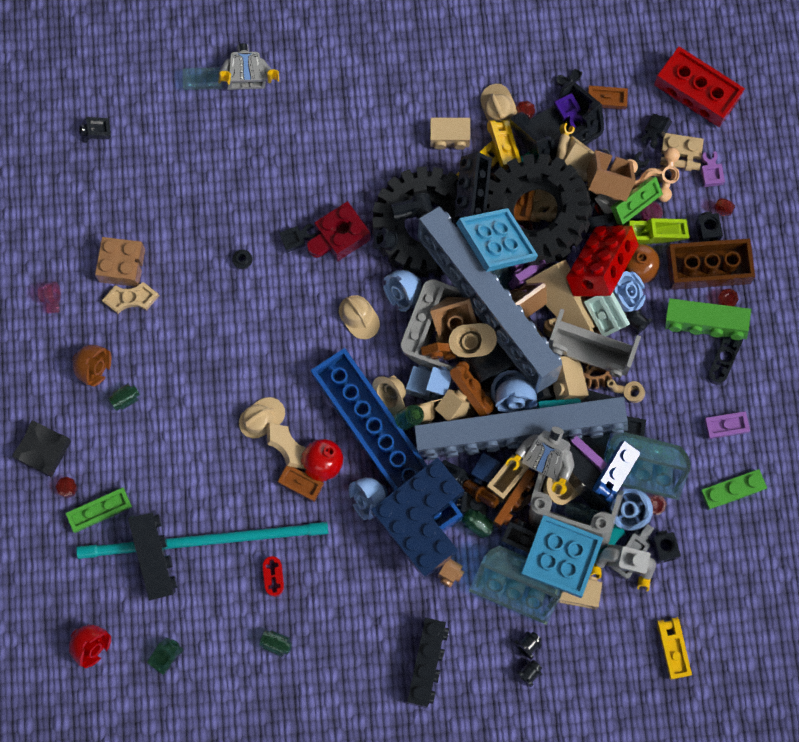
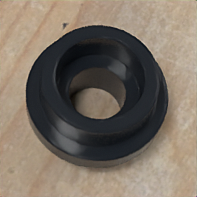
[232,249,253,269]

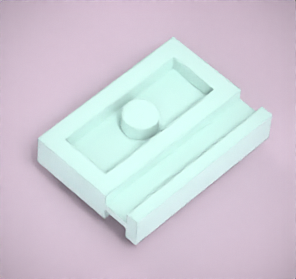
[584,292,630,336]

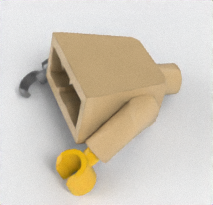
[556,123,610,182]

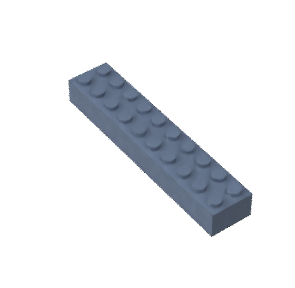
[417,206,562,393]
[415,397,628,461]

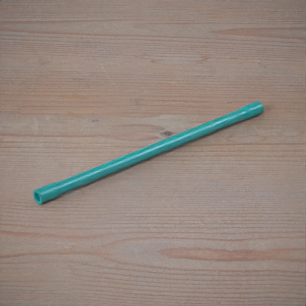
[77,522,329,559]

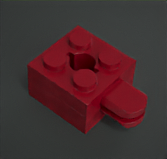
[307,201,371,262]

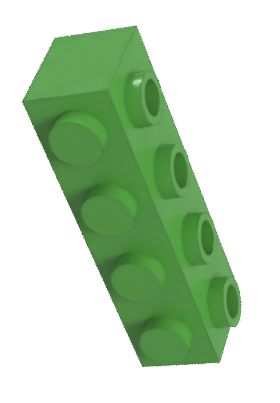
[665,298,751,340]

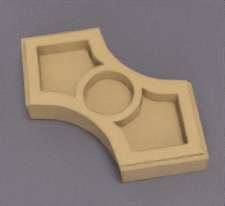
[102,282,159,314]
[267,423,305,469]

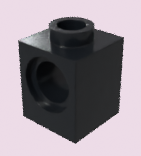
[696,212,723,242]
[651,530,681,564]

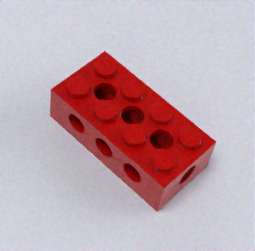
[654,46,745,127]
[566,225,639,296]

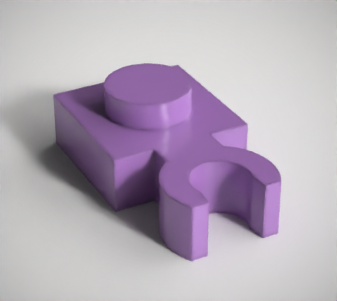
[701,151,725,187]

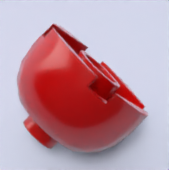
[301,439,344,482]
[69,624,111,668]

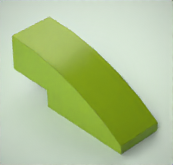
[623,218,689,244]

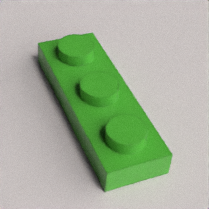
[611,177,663,225]
[701,469,767,510]
[66,487,132,533]

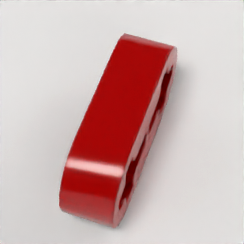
[263,556,284,597]

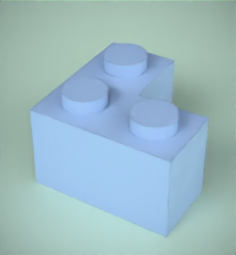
[406,366,452,404]

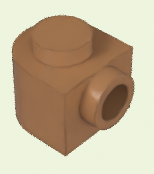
[438,559,464,588]

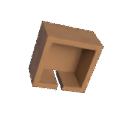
[586,150,636,201]
[95,237,145,287]

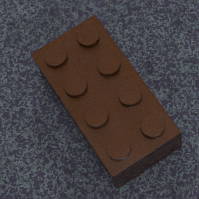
[666,238,755,290]

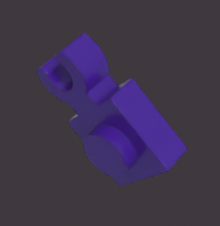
[554,93,583,128]

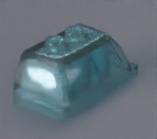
[604,432,691,500]
[469,546,562,625]

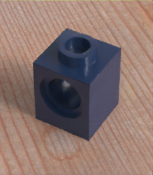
[470,453,501,487]

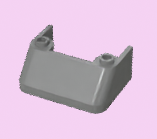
[401,280,462,380]
[549,309,641,378]
[528,472,625,549]

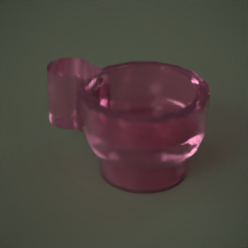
[641,202,663,221]
[38,281,61,314]

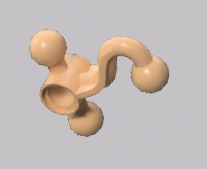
[628,147,680,202]

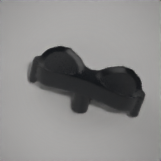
[556,69,583,87]

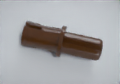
[462,480,500,508]

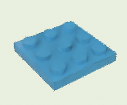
[456,208,538,272]
[521,515,603,598]

